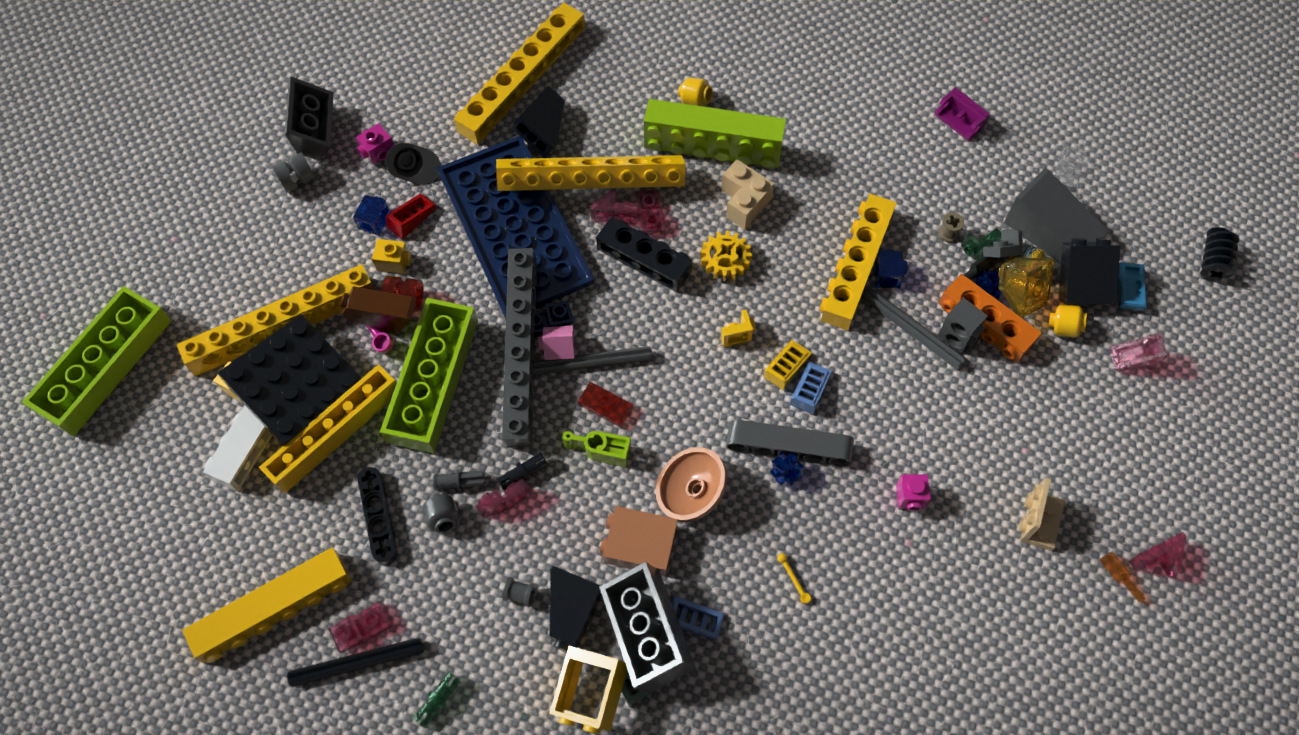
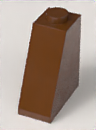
[339,286,417,336]

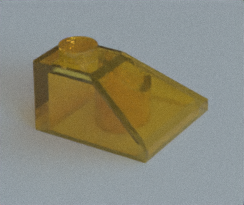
[998,258,1055,318]

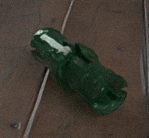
[412,671,462,728]

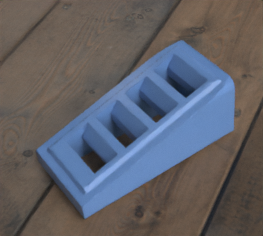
[790,362,832,414]
[670,596,725,641]

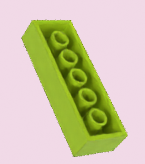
[643,99,786,168]
[22,286,172,437]
[380,298,478,454]

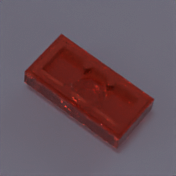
[577,382,633,428]

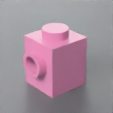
[538,326,575,360]

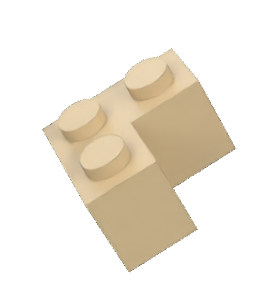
[722,159,774,230]

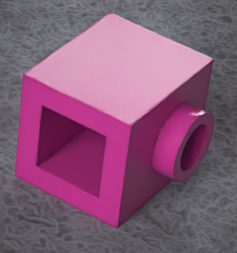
[896,474,931,511]

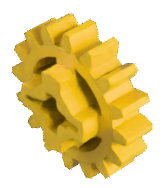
[700,230,752,281]

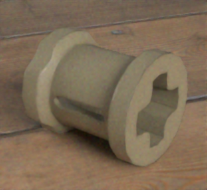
[938,212,964,243]

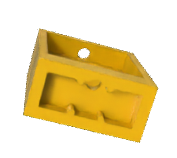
[550,646,628,734]

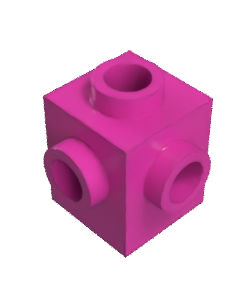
[356,123,394,165]

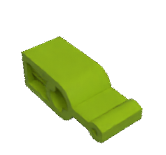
[562,431,632,468]

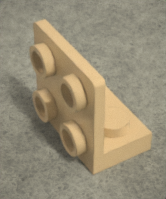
[1018,477,1065,551]

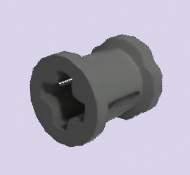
[502,577,536,608]

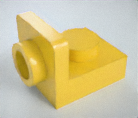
[721,309,756,347]

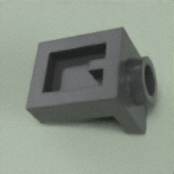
[983,229,1023,258]

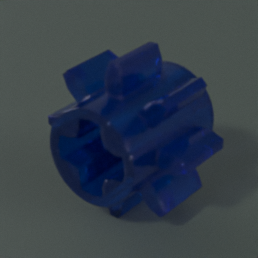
[975,271,1008,300]
[770,453,804,486]

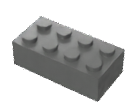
[599,562,696,694]

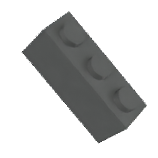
[285,76,334,161]

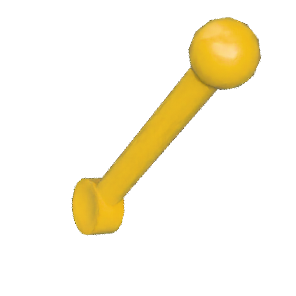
[777,553,811,604]

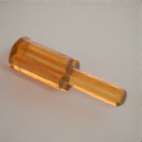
[1099,551,1145,603]

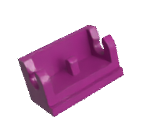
[934,87,990,141]

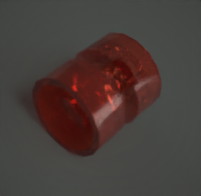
[381,275,424,311]

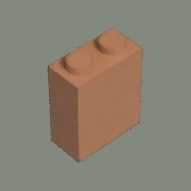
[600,506,678,577]

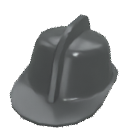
[385,143,441,185]

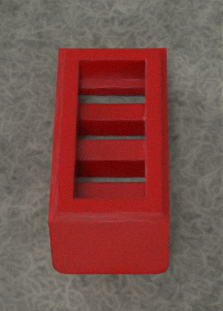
[385,193,437,239]

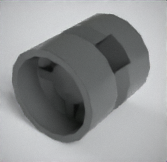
[272,152,316,193]

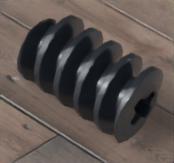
[1200,227,1240,281]

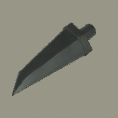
[964,257,1003,283]

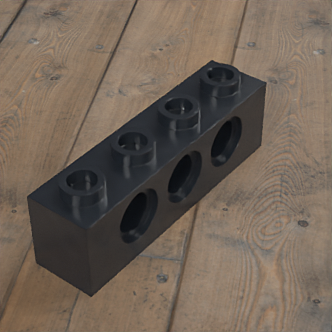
[596,216,692,293]

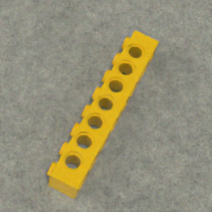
[454,2,585,145]
[496,155,686,191]
[177,264,375,376]

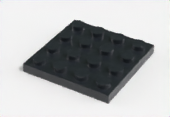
[217,314,362,446]

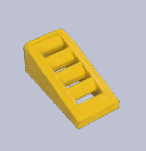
[763,340,812,391]

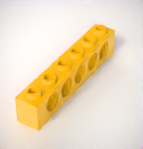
[819,193,897,331]

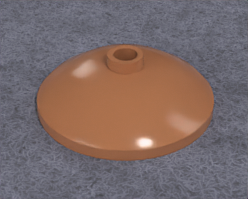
[656,447,727,522]

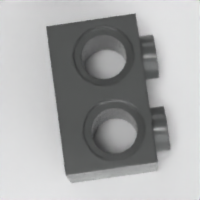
[938,297,988,354]

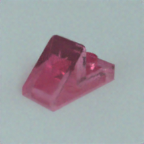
[590,188,638,224]
[1110,332,1168,372]
[1128,532,1186,578]

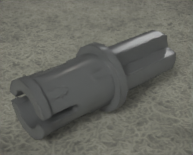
[433,470,486,491]

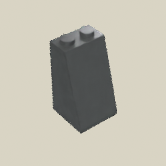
[1004,168,1109,264]

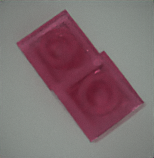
[636,189,666,234]
[475,479,532,518]
[329,601,394,653]

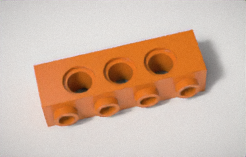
[938,274,1042,363]

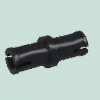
[496,452,549,492]

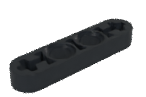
[358,467,398,565]

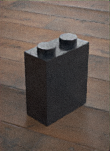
[1058,237,1121,305]

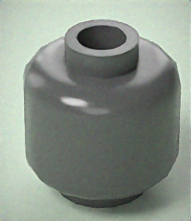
[422,494,460,534]

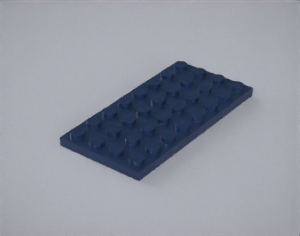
[436,136,594,320]

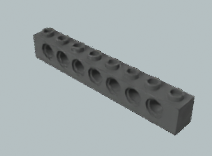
[502,248,537,447]

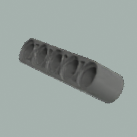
[726,420,854,467]

